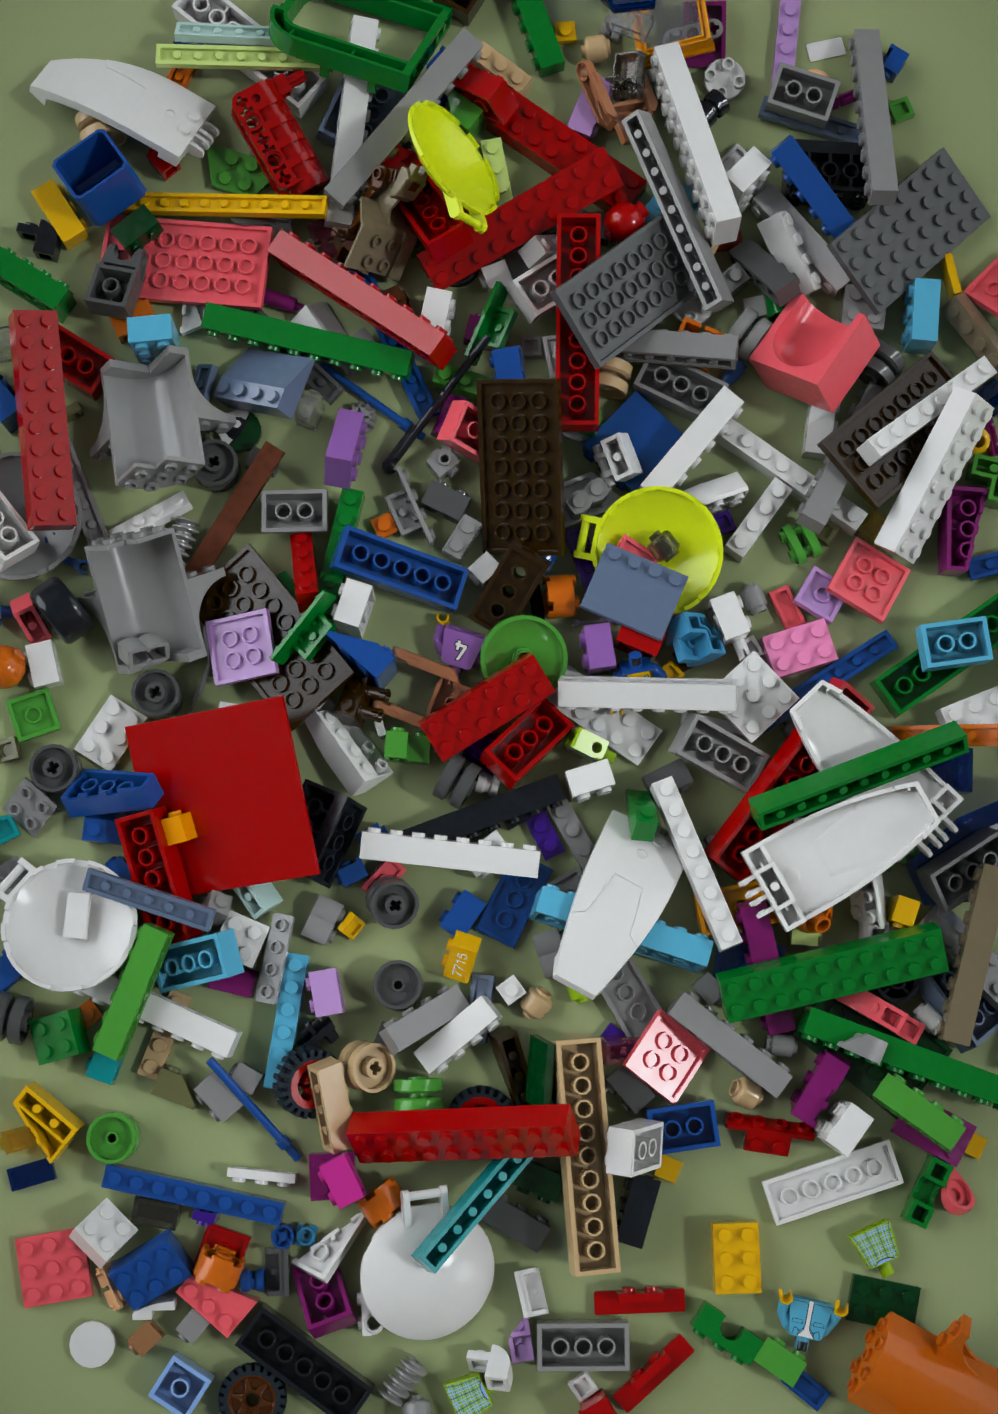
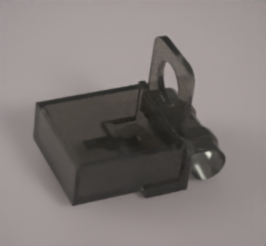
[605,50,646,101]

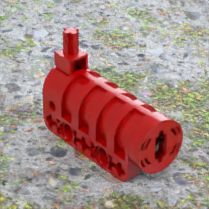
[231,69,330,195]

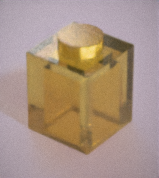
[854,509,886,546]
[0,1125,37,1154]

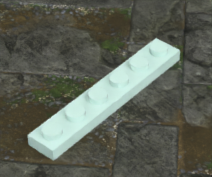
[174,22,275,47]

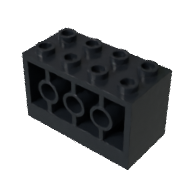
[781,139,868,210]
[302,779,367,889]

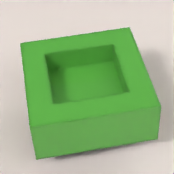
[888,96,915,125]

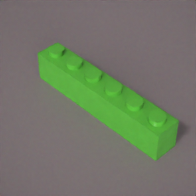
[92,923,175,1061]

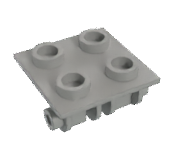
[3,777,60,838]

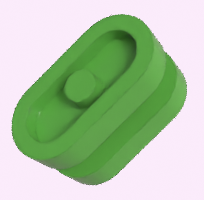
[778,520,823,566]

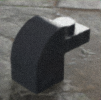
[16,219,61,263]

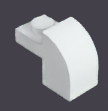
[466,1344,513,1392]

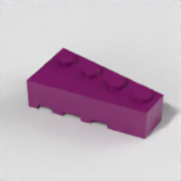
[938,486,989,577]

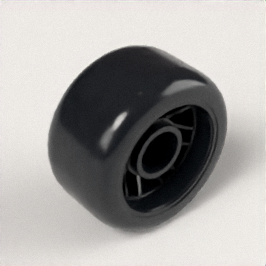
[30,576,94,644]

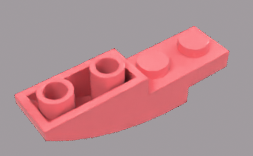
[835,991,926,1045]

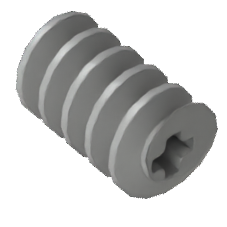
[171,516,200,565]
[377,1353,427,1406]

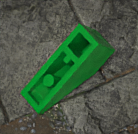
[625,789,659,842]

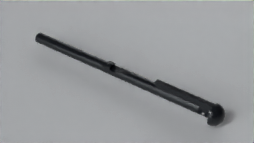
[382,334,491,475]

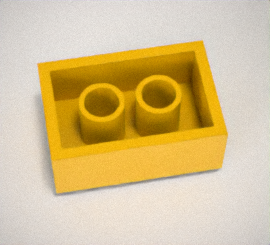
[710,1220,762,1295]

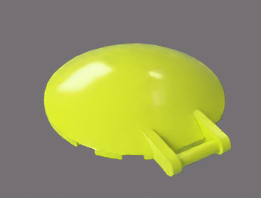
[408,100,500,234]
[573,486,723,615]

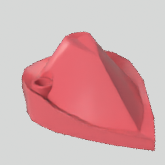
[941,1165,975,1216]

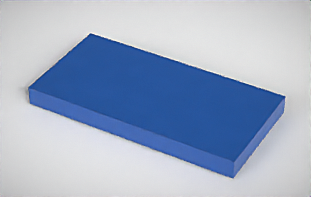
[475,863,553,949]

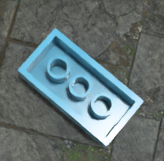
[156,928,244,993]

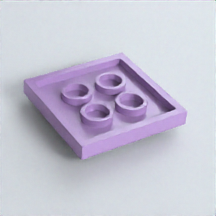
[205,608,279,687]

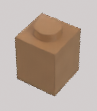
[127,1319,166,1357]

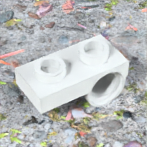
[357,1291,383,1336]

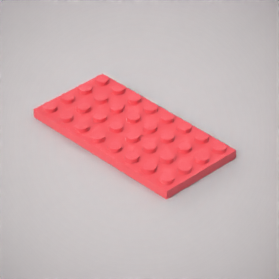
[100,215,274,311]

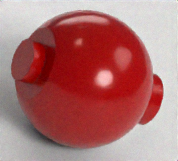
[604,201,650,244]

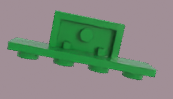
[464,281,518,366]
[269,590,337,665]

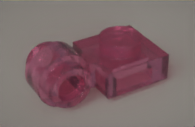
[307,219,337,258]

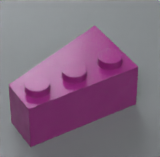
[790,1047,850,1129]

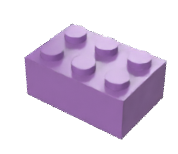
[324,408,368,490]

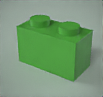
[754,1336,808,1388]

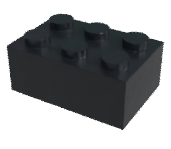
[616,1173,661,1249]

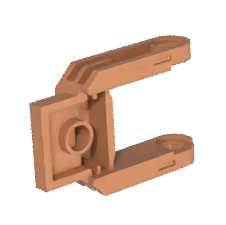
[576,53,660,146]
[370,646,470,728]

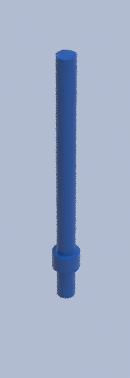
[320,362,426,441]
[206,1057,302,1162]

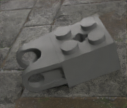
[84,243,147,320]

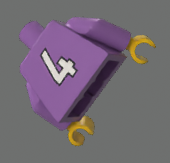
[433,613,486,677]

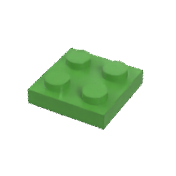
[6,687,62,743]

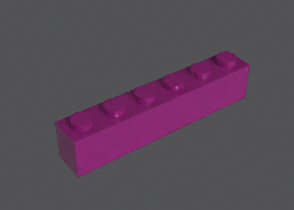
[734,899,796,1036]

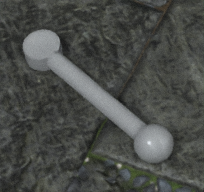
[572,618,615,627]

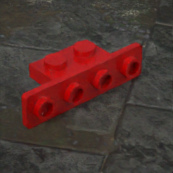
[724,1112,815,1157]
[594,1285,686,1315]
[613,1334,694,1413]

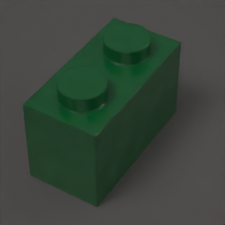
[110,204,164,256]
[513,1160,562,1204]

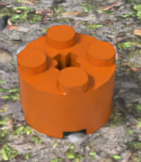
[542,574,580,620]
[356,1176,402,1229]
[193,1243,246,1294]

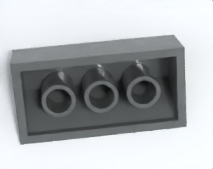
[915,826,998,913]

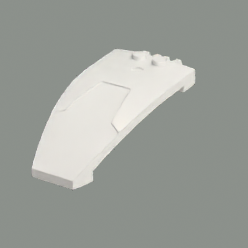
[29,58,220,167]
[789,680,964,863]
[738,781,941,932]
[553,810,683,1000]

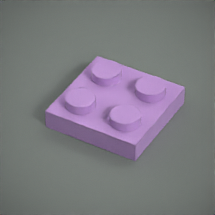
[792,565,843,625]

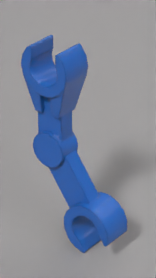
[45,532,89,575]

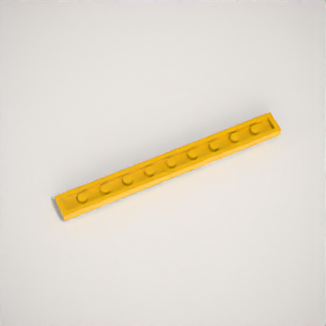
[123,192,330,219]

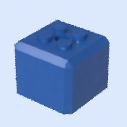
[52,129,147,226]

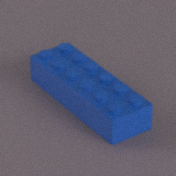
[329,525,469,613]

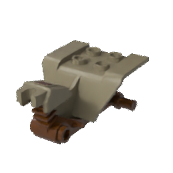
[331,163,428,281]

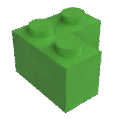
[965,453,998,509]
[384,727,431,765]

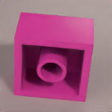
[318,1151,367,1210]

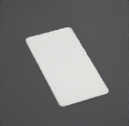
[806,37,846,62]

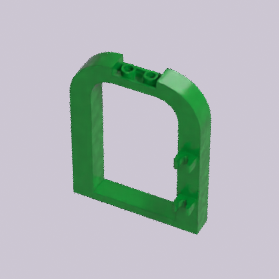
[269,0,453,94]

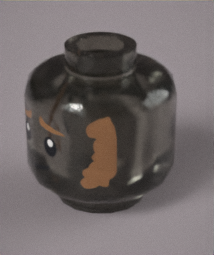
[647,530,680,563]

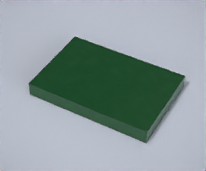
[525,1034,555,1105]

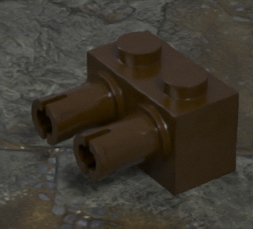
[334,675,391,728]

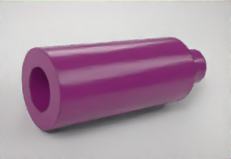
[264,289,304,313]

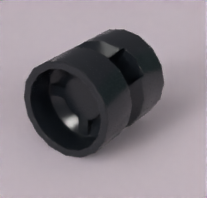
[700,89,730,127]

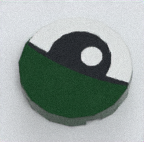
[219,410,262,453]

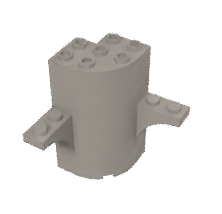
[90,345,237,492]
[77,525,226,675]

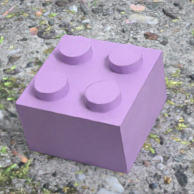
[305,968,346,1018]

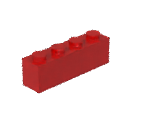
[290,533,319,614]

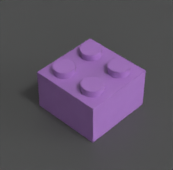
[578,622,616,676]

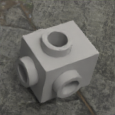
[426,445,461,481]

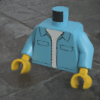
[777,1288,849,1352]

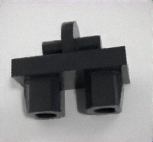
[297,1016,339,1049]

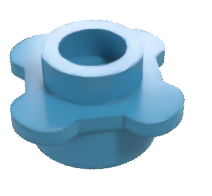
[294,1223,318,1247]

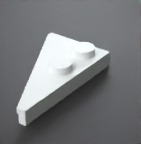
[291,1212,367,1283]

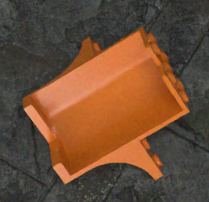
[847,1311,998,1414]

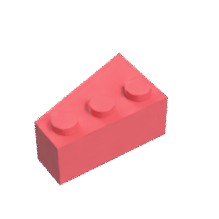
[176,1273,260,1338]

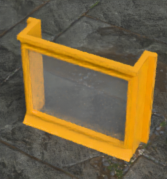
[628,0,715,69]

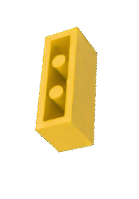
[31,179,89,250]

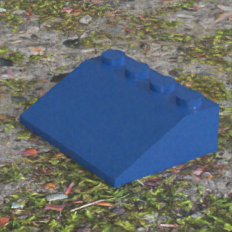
[326,631,398,688]

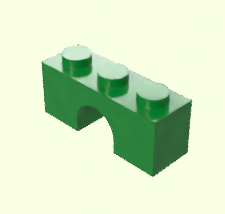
[900,1155,954,1229]
[690,1300,764,1366]

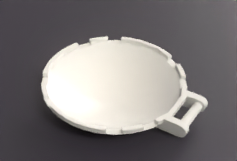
[0,857,138,992]
[360,1184,494,1340]

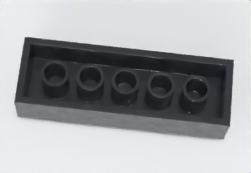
[235,1303,375,1414]

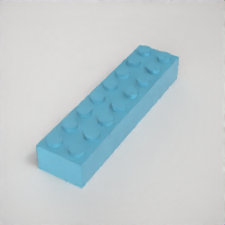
[529,884,714,973]

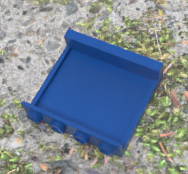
[582,391,683,493]

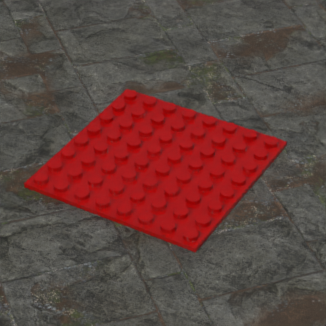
[125,695,321,895]

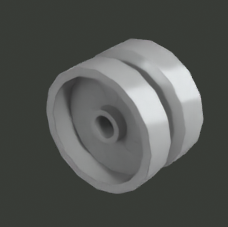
[728,306,773,362]

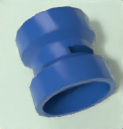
[271,1223,296,1249]
[240,1268,266,1292]

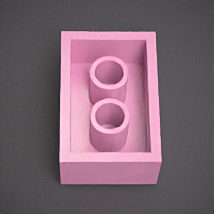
[759,618,838,679]

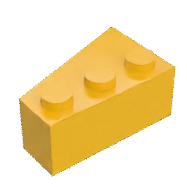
[13,1081,86,1164]

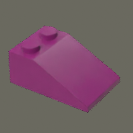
[683,1,726,67]
[890,1101,977,1168]
[291,1266,358,1339]

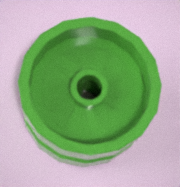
[393,1076,443,1111]
[86,1112,141,1164]

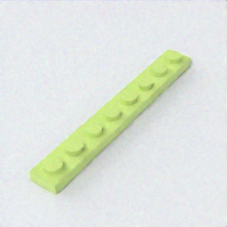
[155,44,320,72]

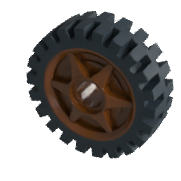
[218,1362,287,1414]

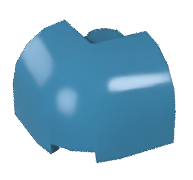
[665,612,726,667]

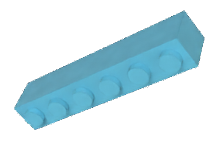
[263,952,311,1089]

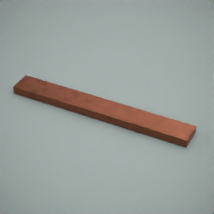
[185,441,285,572]

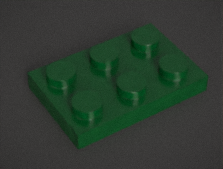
[845,1273,921,1326]

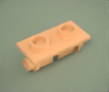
[95,1260,128,1311]

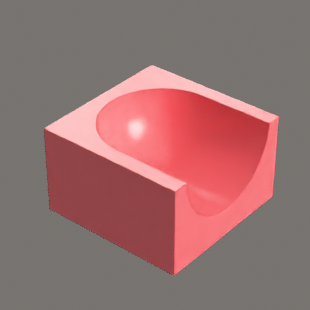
[749,292,880,413]

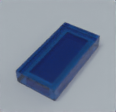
[7,1158,57,1192]

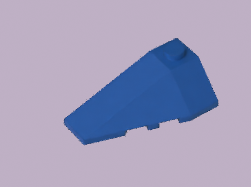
[82,810,139,845]

